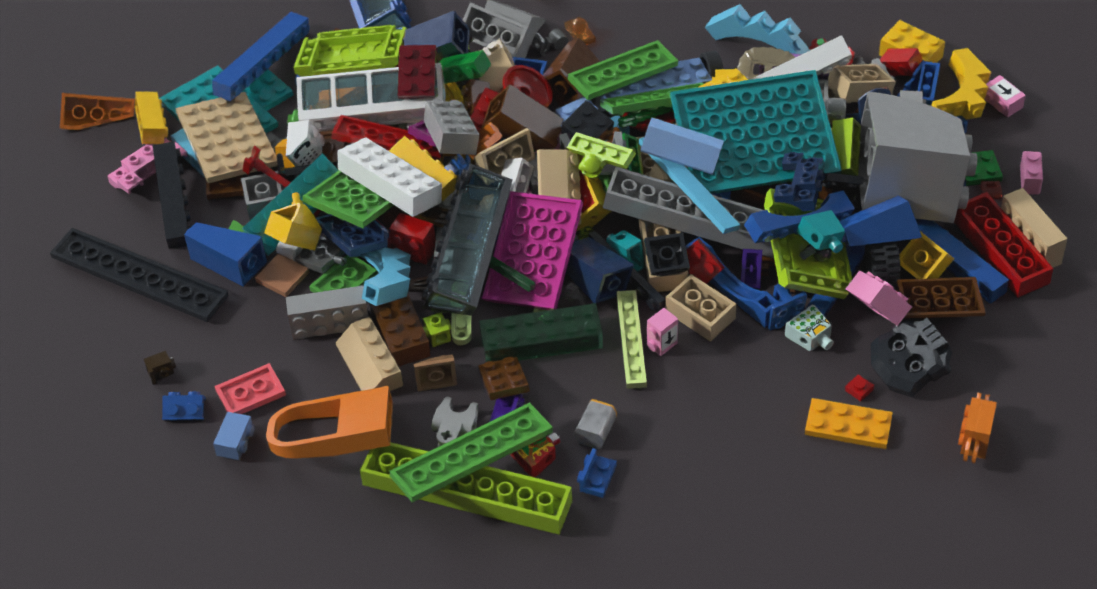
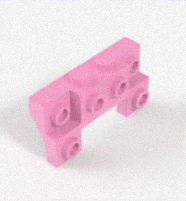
[108,138,188,194]

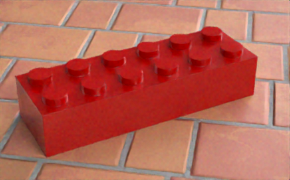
[954,192,1054,298]

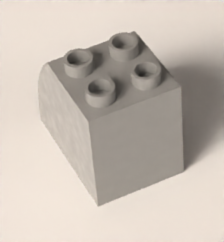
[858,91,977,223]

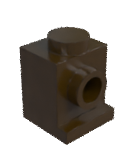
[143,350,177,385]

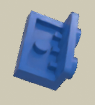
[162,391,206,421]

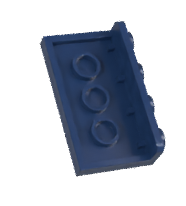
[316,214,389,257]

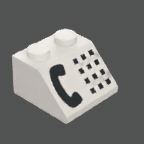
[286,120,324,167]

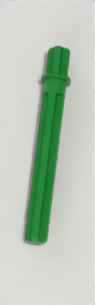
[618,106,673,128]

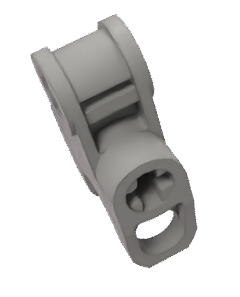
[431,397,479,447]

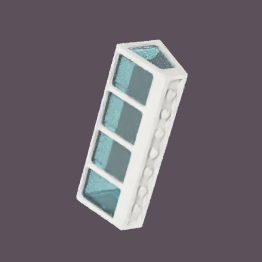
[297,63,446,132]

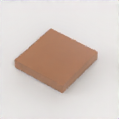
[255,253,309,297]

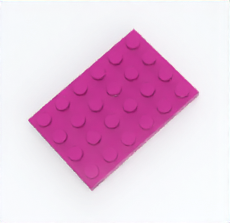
[482,191,583,311]

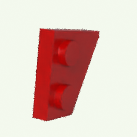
[687,239,725,284]

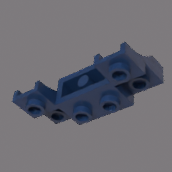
[774,152,825,211]

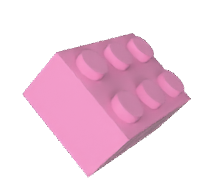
[846,270,912,326]

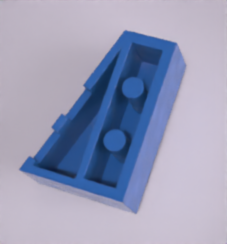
[897,61,940,106]

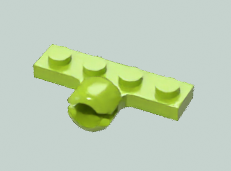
[567,132,636,179]

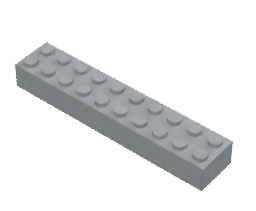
[603,166,774,258]

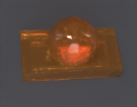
[564,17,596,45]

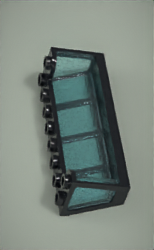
[421,163,513,316]

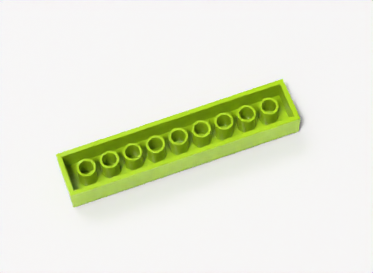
[360,442,572,535]

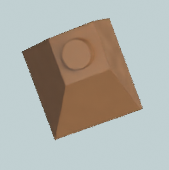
[414,355,457,391]

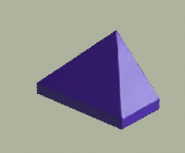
[741,248,763,288]

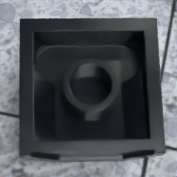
[644,232,690,277]

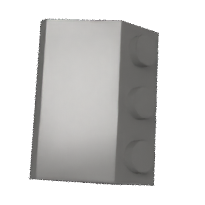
[485,0,546,32]

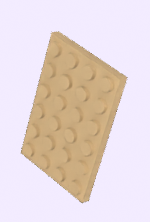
[176,92,277,183]

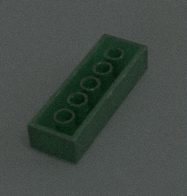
[479,303,603,362]

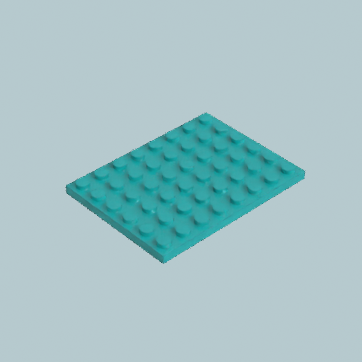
[670,70,842,194]

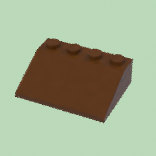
[896,277,986,319]

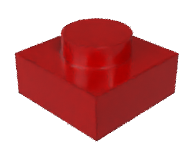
[845,374,874,402]

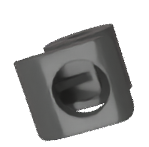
[533,29,568,56]

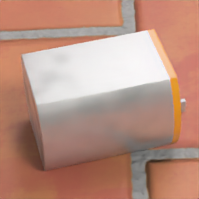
[574,399,617,450]

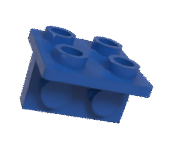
[768,284,807,330]

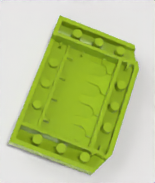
[294,25,406,77]
[764,189,853,299]

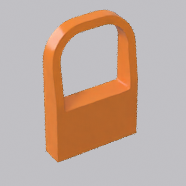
[266,386,393,458]

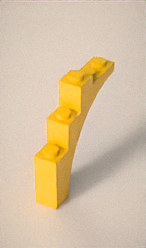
[932,48,991,120]

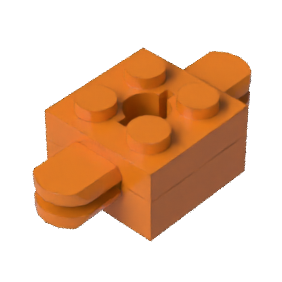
[958,393,997,464]

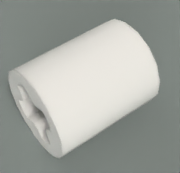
[276,241,303,262]

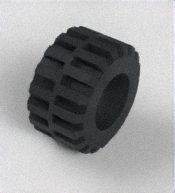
[865,241,901,287]

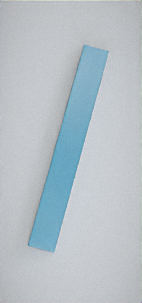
[638,137,740,234]

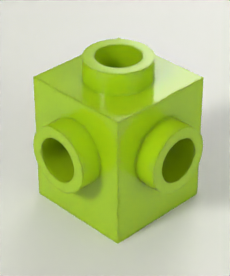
[423,312,451,347]

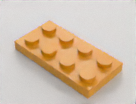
[805,398,893,449]

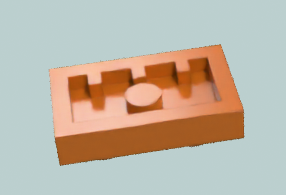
[470,122,503,160]

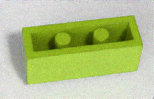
[831,117,861,176]

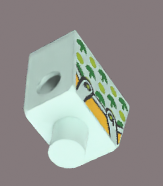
[785,304,834,351]

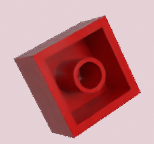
[389,213,436,265]

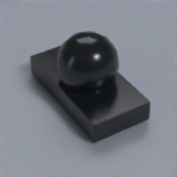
[799,244,832,262]

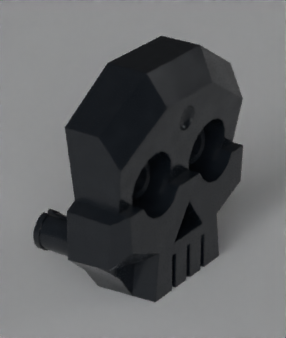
[871,318,953,397]

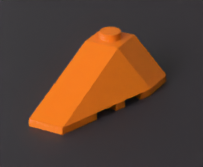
[60,93,135,130]

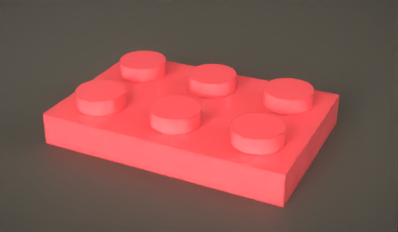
[214,363,286,414]

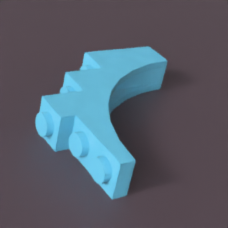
[705,4,810,55]
[359,247,411,306]

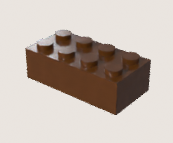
[369,293,431,366]

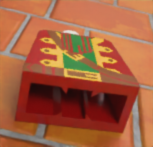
[510,432,561,478]

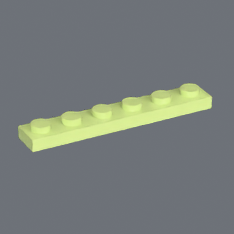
[617,290,647,389]

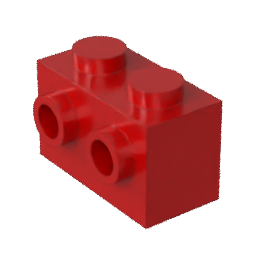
[880,48,923,76]

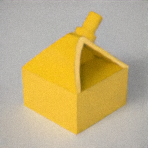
[264,192,322,251]

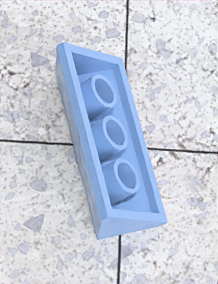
[641,118,724,175]

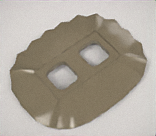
[738,47,796,80]

